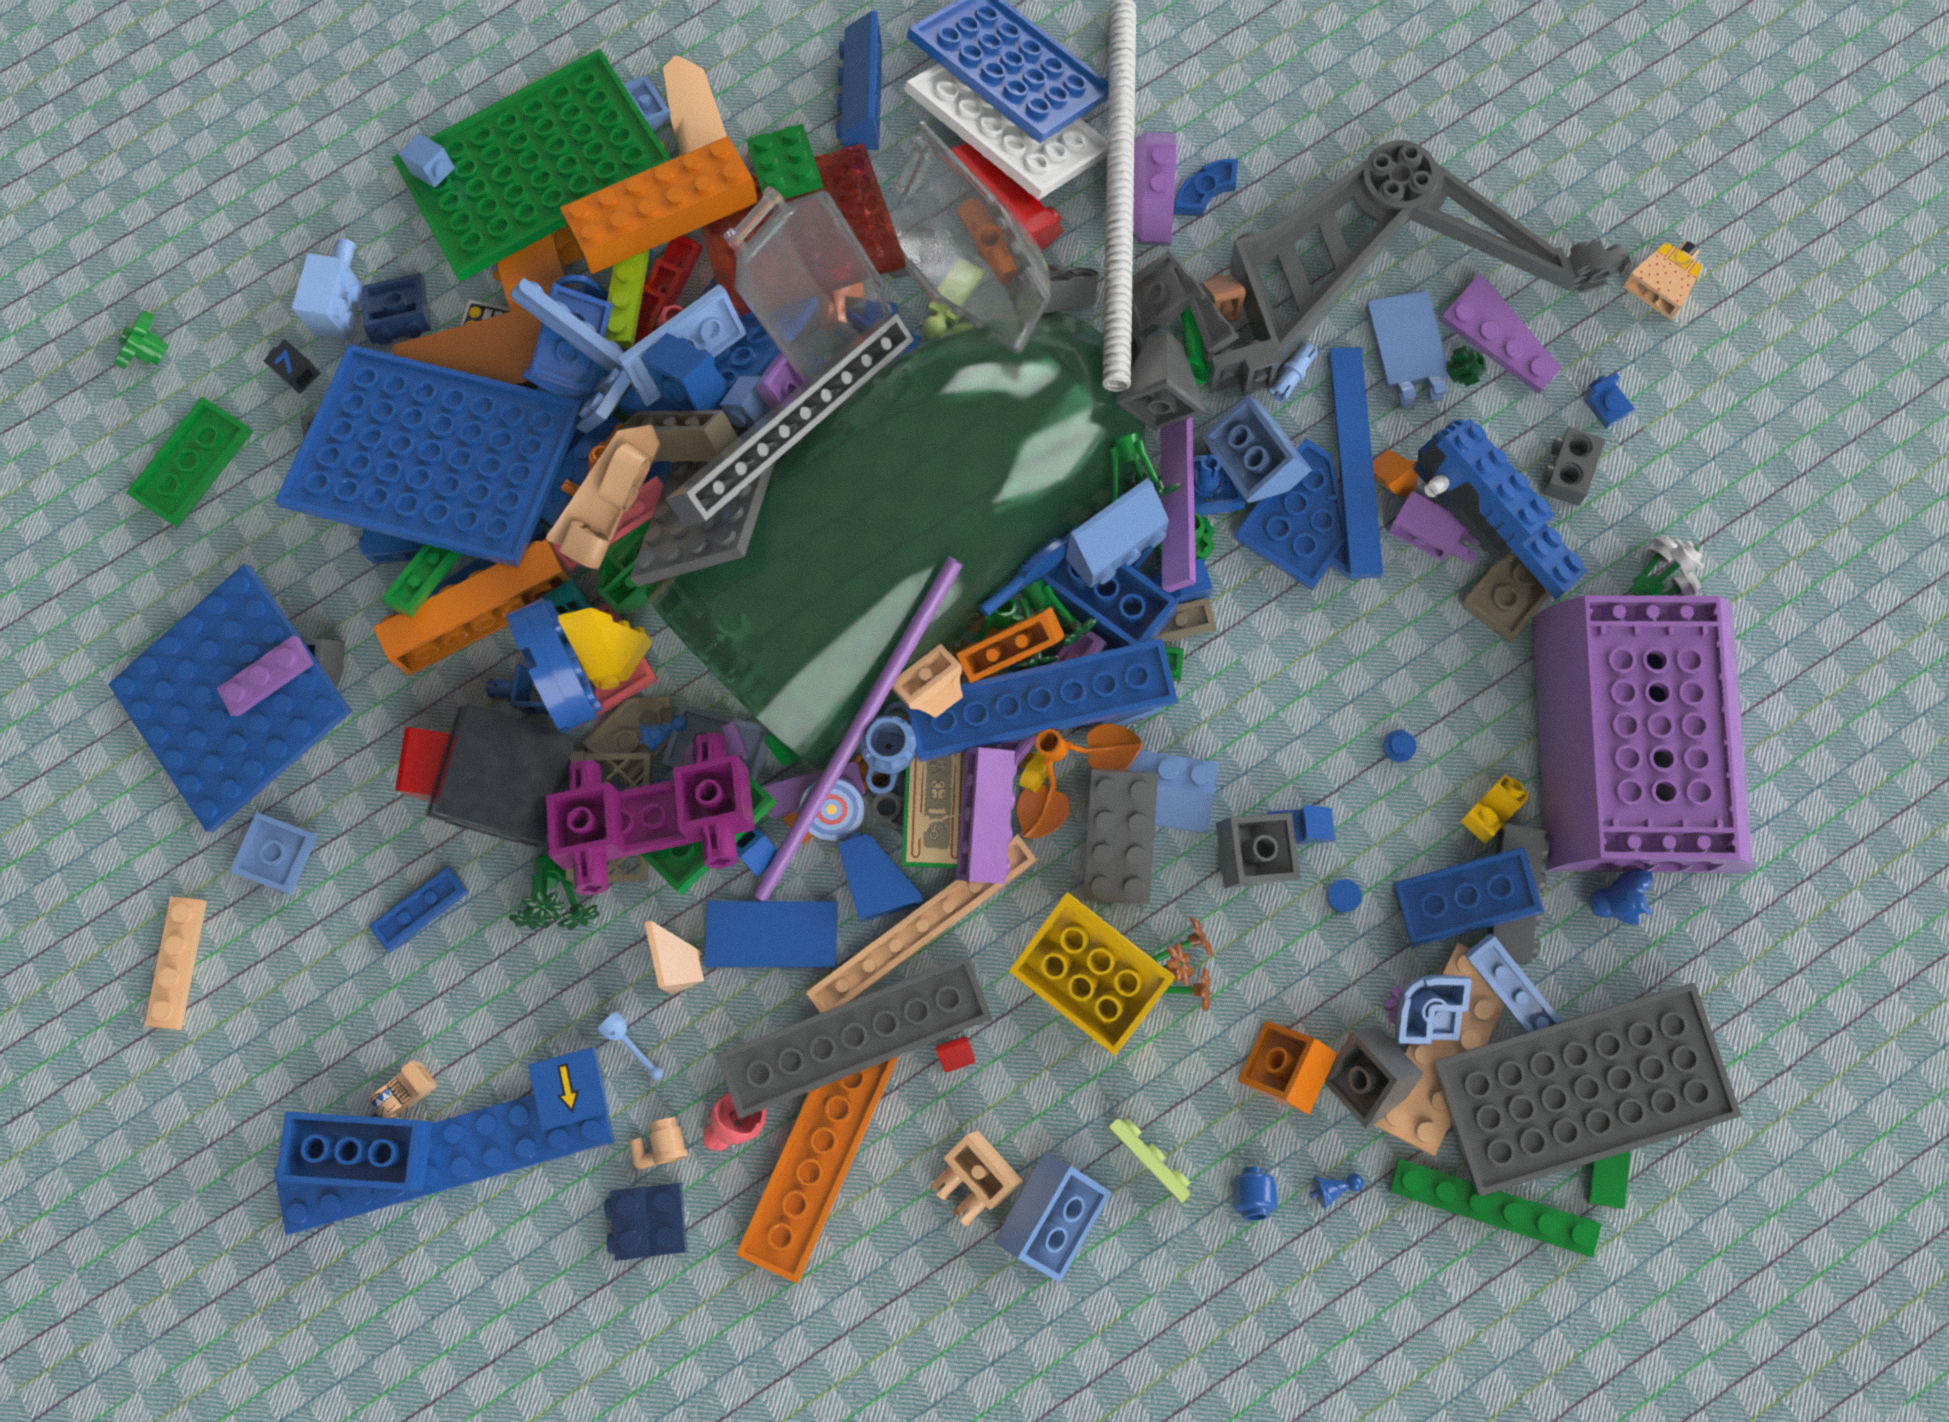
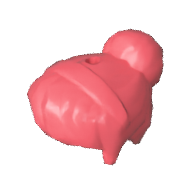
[702,1089,767,1151]

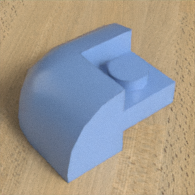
[1394,974,1472,1044]

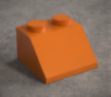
[1237,1021,1338,1115]

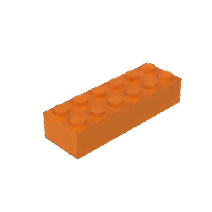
[560,136,758,274]
[373,539,572,676]

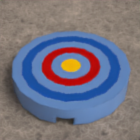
[799,776,864,841]

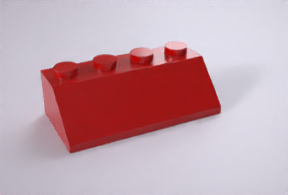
[947,143,1064,256]

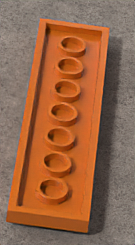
[736,1056,900,1284]

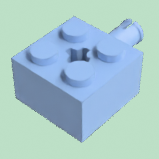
[291,238,363,340]

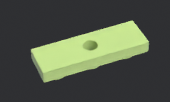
[1108,1118,1191,1203]

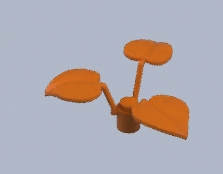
[1016,724,1142,839]

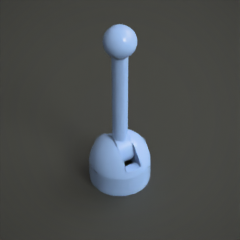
[597,1011,663,1080]

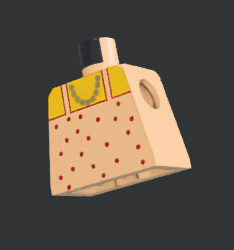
[1623,241,1702,320]

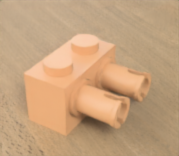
[930,1130,1023,1226]

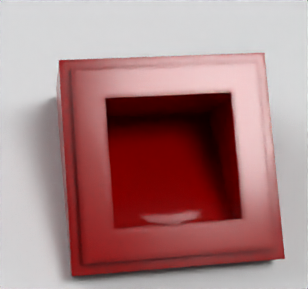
[935,1036,975,1072]

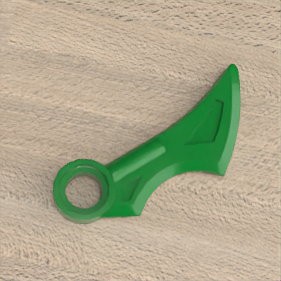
[1180,307,1209,387]

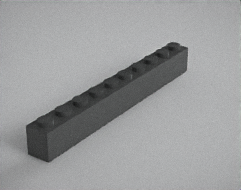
[665,314,914,527]

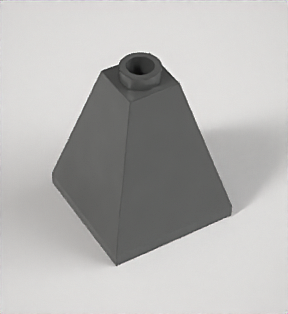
[1115,332,1205,430]

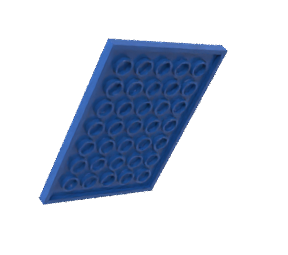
[275,344,583,568]

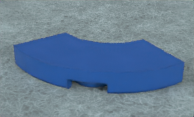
[1173,159,1238,216]

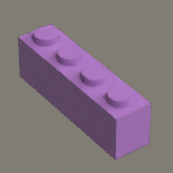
[956,747,1017,884]

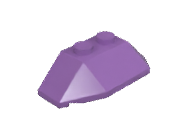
[1132,132,1177,245]

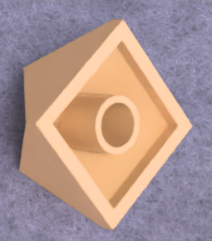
[644,921,704,994]

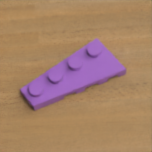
[1440,273,1561,394]

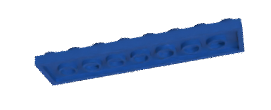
[907,638,1178,762]

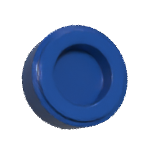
[1327,879,1362,913]

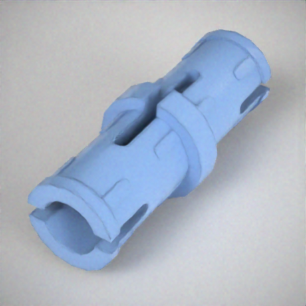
[1269,342,1318,402]

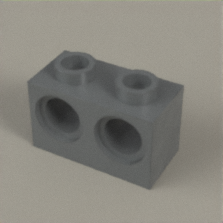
[1541,427,1605,506]

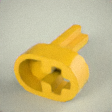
[987,746,1054,793]

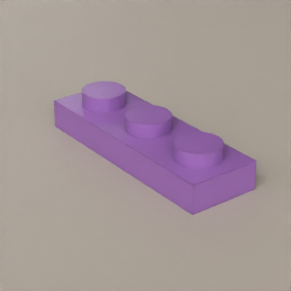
[217,636,314,717]

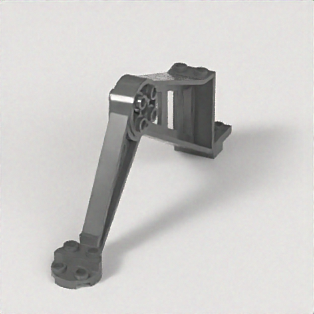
[1206,140,1632,395]

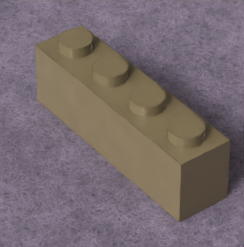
[617,410,738,463]

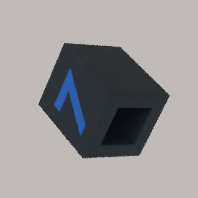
[263,339,321,394]

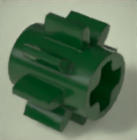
[1446,345,1486,387]

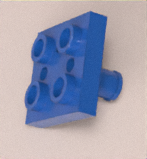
[1193,453,1246,516]

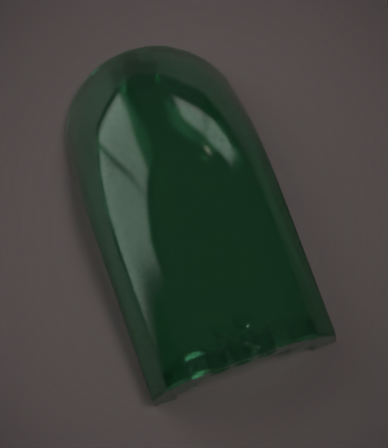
[645,309,1146,770]

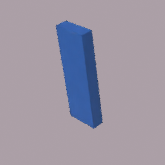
[369,866,469,953]

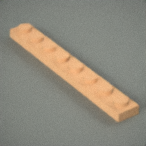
[806,834,1037,1013]

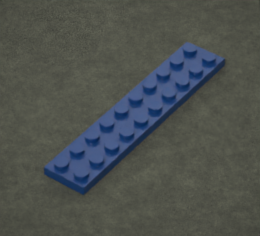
[274,1094,615,1235]

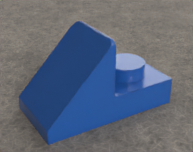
[1266,805,1335,844]

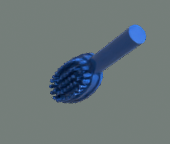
[979,537,1069,617]

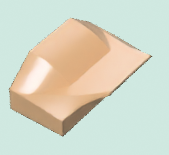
[891,644,963,718]

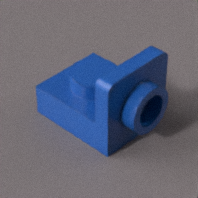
[1584,372,1635,429]

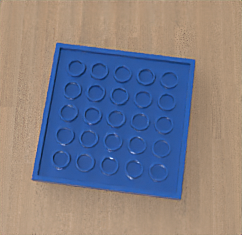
[108,564,353,832]

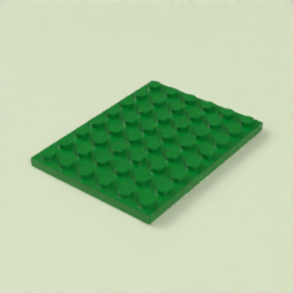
[392,48,671,282]

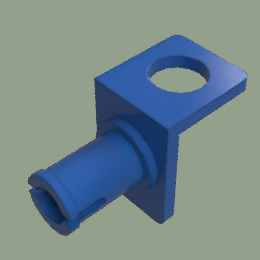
[486,664,549,714]

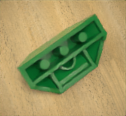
[597,518,680,616]

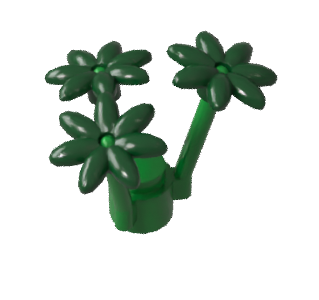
[1094,432,1181,515]
[1017,580,1097,670]
[509,854,599,930]

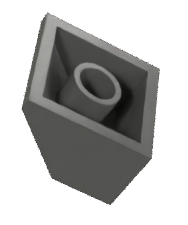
[1216,813,1301,888]
[1324,1026,1423,1129]

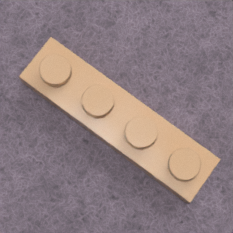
[144,896,207,1030]

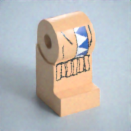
[368,1060,438,1119]

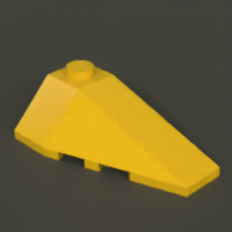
[558,608,652,690]

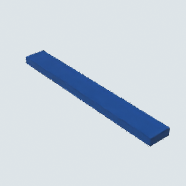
[1329,347,1383,579]

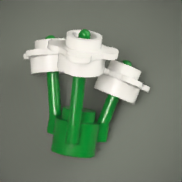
[1629,535,1704,596]

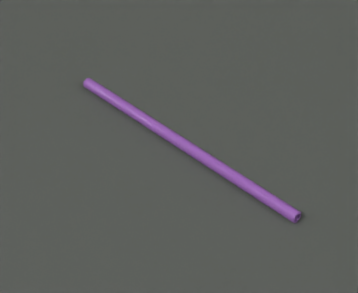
[753,557,963,901]

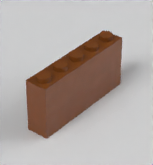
[392,308,541,389]

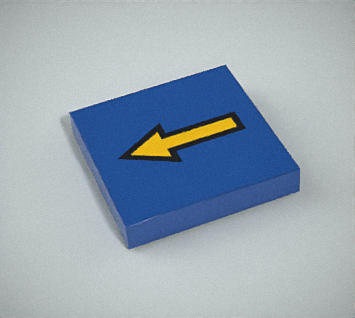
[528,1047,610,1131]

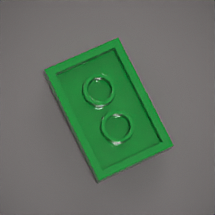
[746,124,823,205]

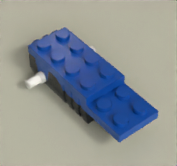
[1414,418,1588,600]

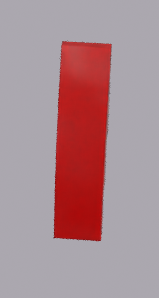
[634,236,704,345]

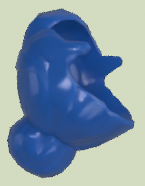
[1589,868,1654,925]

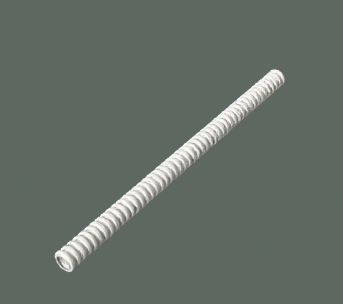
[1102,0,1136,392]

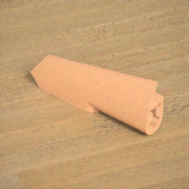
[663,55,727,156]
[546,425,661,569]

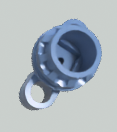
[860,702,917,796]

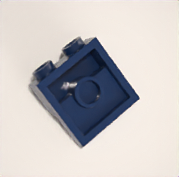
[362,273,431,345]
[604,1183,688,1261]

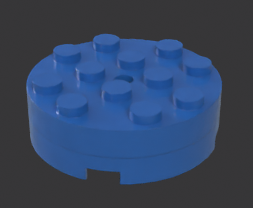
[506,598,603,733]

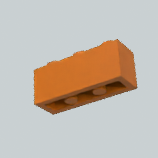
[956,607,1065,683]

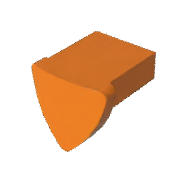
[1373,449,1418,498]

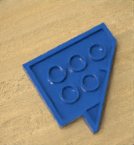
[1234,438,1354,591]

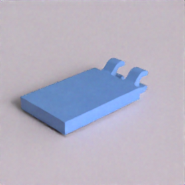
[1366,290,1449,408]

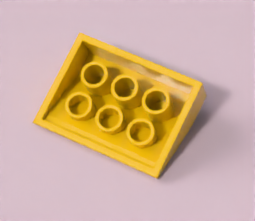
[1009,892,1175,1056]

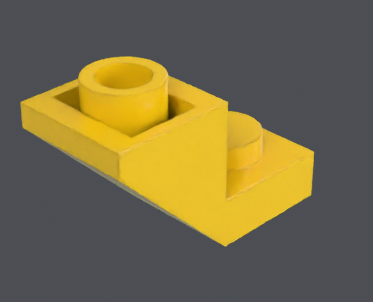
[1460,773,1530,844]

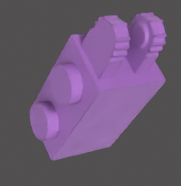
[1389,491,1480,564]

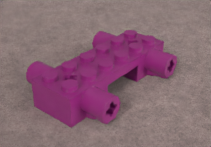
[546,732,755,895]

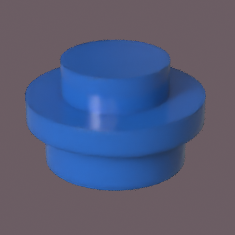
[1383,730,1416,763]

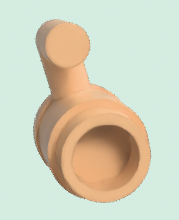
[629,1117,688,1170]

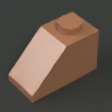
[1201,274,1246,323]

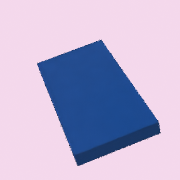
[1393,846,1545,948]
[704,901,838,968]

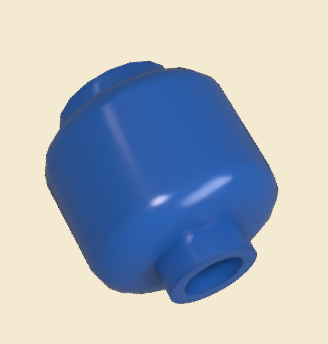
[1231,1167,1278,1221]

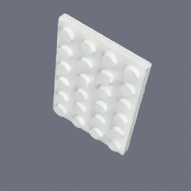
[904,64,1108,200]

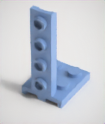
[510,278,630,434]

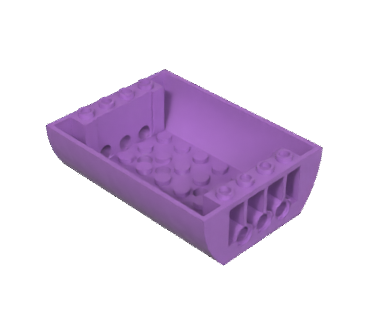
[1532,595,1753,873]

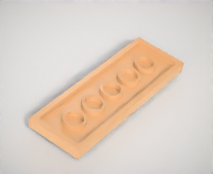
[1373,943,1504,1156]

